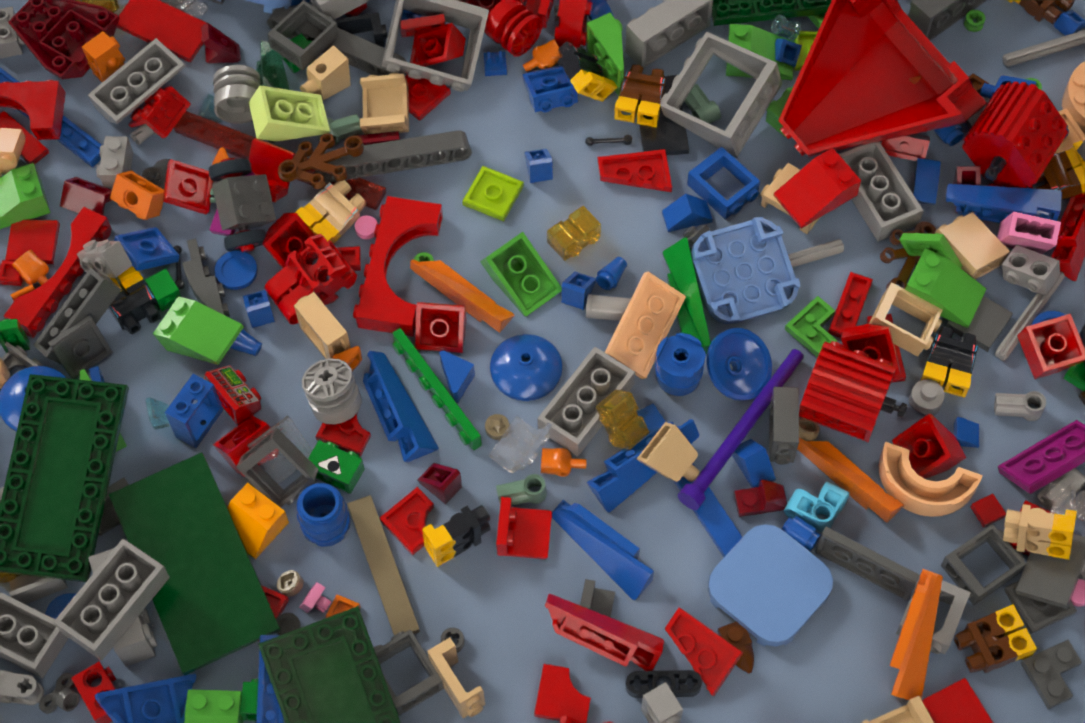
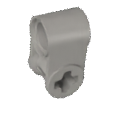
[0,670,44,705]

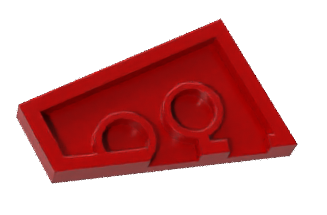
[597,149,672,193]
[664,607,744,696]

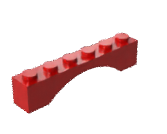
[4,207,112,338]

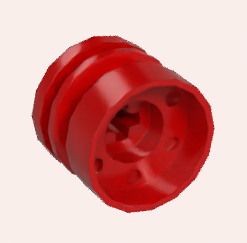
[484,0,543,57]

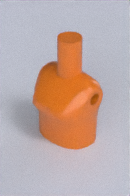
[523,39,562,72]
[12,250,49,285]
[541,448,587,477]

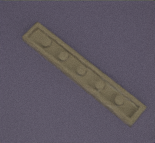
[347,495,420,635]

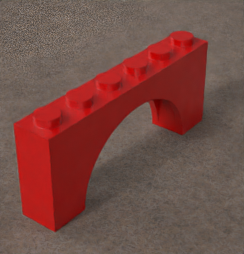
[0,80,66,140]
[353,196,443,337]

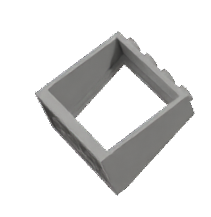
[382,0,489,92]
[660,32,783,158]

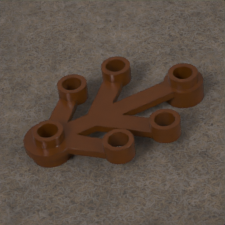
[278,133,364,189]
[880,221,936,289]

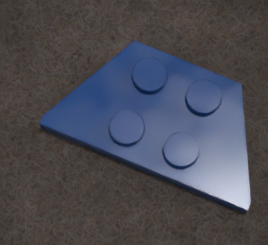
[95,673,196,723]

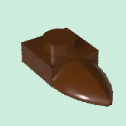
[717,621,754,674]

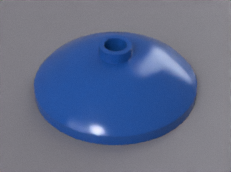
[707,328,772,401]
[490,334,562,401]
[0,366,66,432]

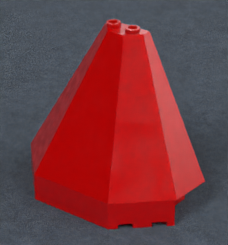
[778,0,987,156]

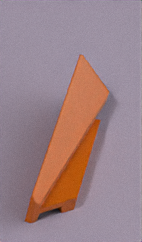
[890,569,943,700]

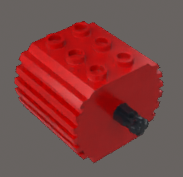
[962,81,1068,188]
[799,341,907,442]

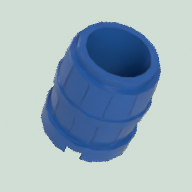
[655,333,706,396]
[297,483,351,547]

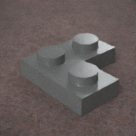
[1021,640,1082,709]

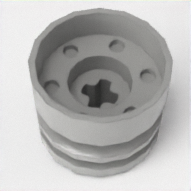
[213,65,261,124]
[302,358,362,424]

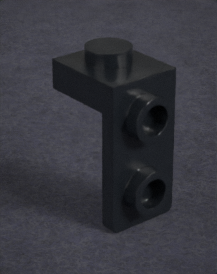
[335,13,387,47]

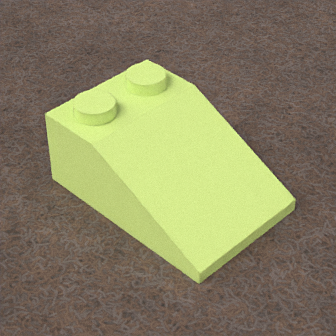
[249,86,330,142]

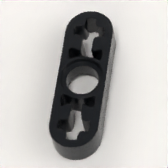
[625,670,702,698]

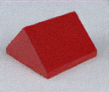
[415,302,467,353]

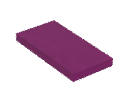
[998,420,1085,494]

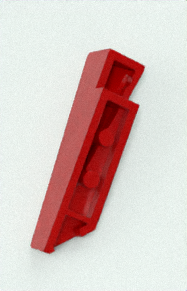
[1050,192,1085,281]
[545,594,664,671]

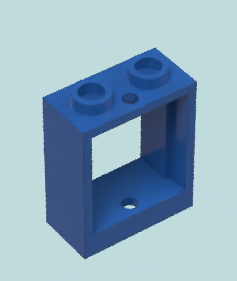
[687,147,760,220]
[165,374,223,448]

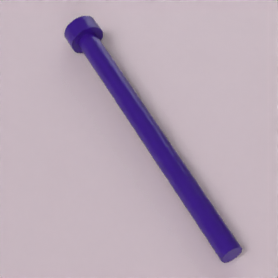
[678,349,804,510]

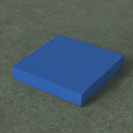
[114,227,180,271]

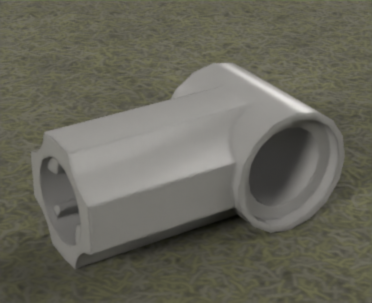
[994,391,1046,421]
[1037,468,1085,511]

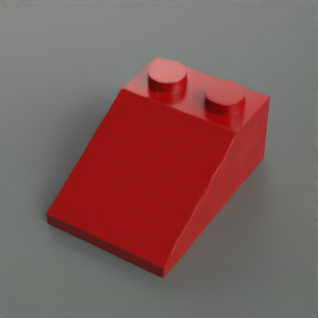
[773,147,861,229]

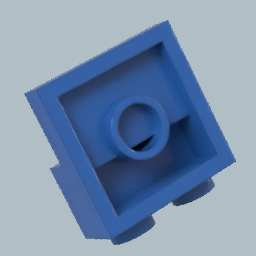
[523,66,578,112]

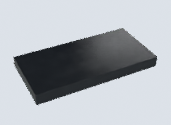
[637,75,689,156]

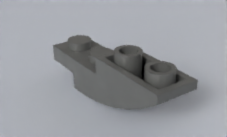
[182,238,230,317]

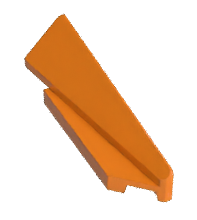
[410,259,515,333]
[797,438,904,523]

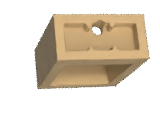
[869,282,942,357]
[294,292,351,359]

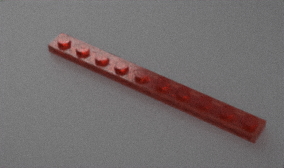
[174,111,387,210]

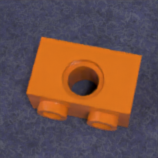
[82,31,126,83]
[110,171,164,220]

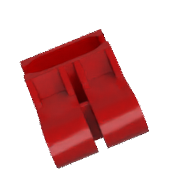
[264,234,358,325]

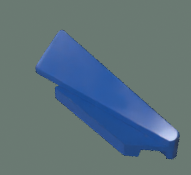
[946,184,1062,223]
[363,351,439,462]
[587,419,700,513]
[552,500,654,600]

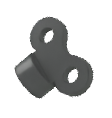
[39,673,80,714]

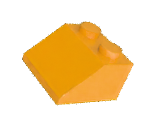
[227,482,289,560]

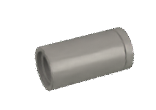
[586,294,631,321]

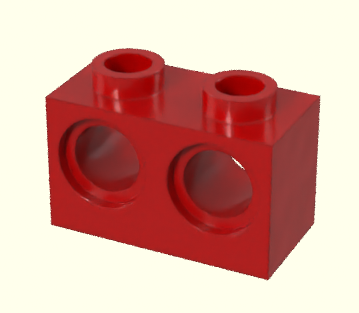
[71,661,120,723]

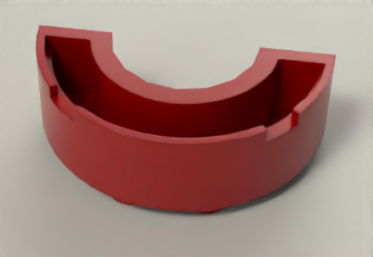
[554,0,593,48]

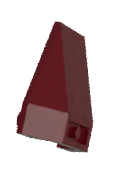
[8,0,120,79]

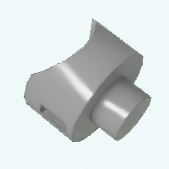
[909,380,945,415]

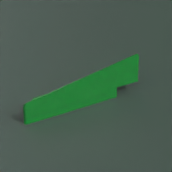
[662,237,711,354]

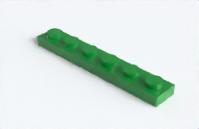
[392,328,482,451]

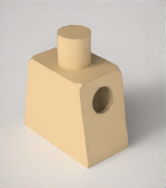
[300,46,351,100]
[637,422,700,482]

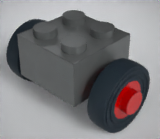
[209,158,276,252]

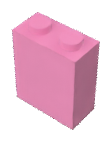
[997,212,1061,254]

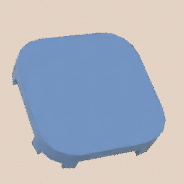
[691,217,800,324]
[708,524,833,647]

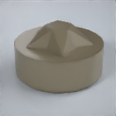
[485,414,510,440]
[799,418,820,441]
[277,570,304,597]

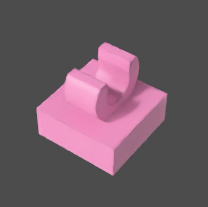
[299,582,331,613]

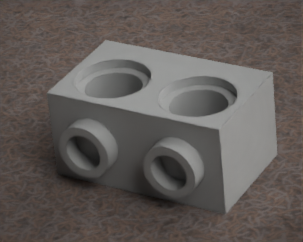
[1002,245,1060,295]
[641,682,683,723]

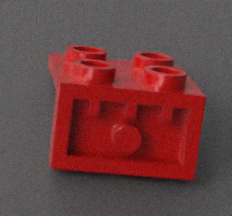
[128,86,191,139]
[249,138,295,203]
[496,497,552,559]

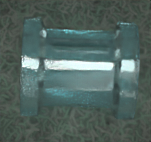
[771,15,801,40]

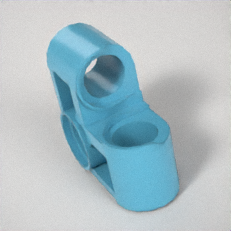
[784,481,850,532]

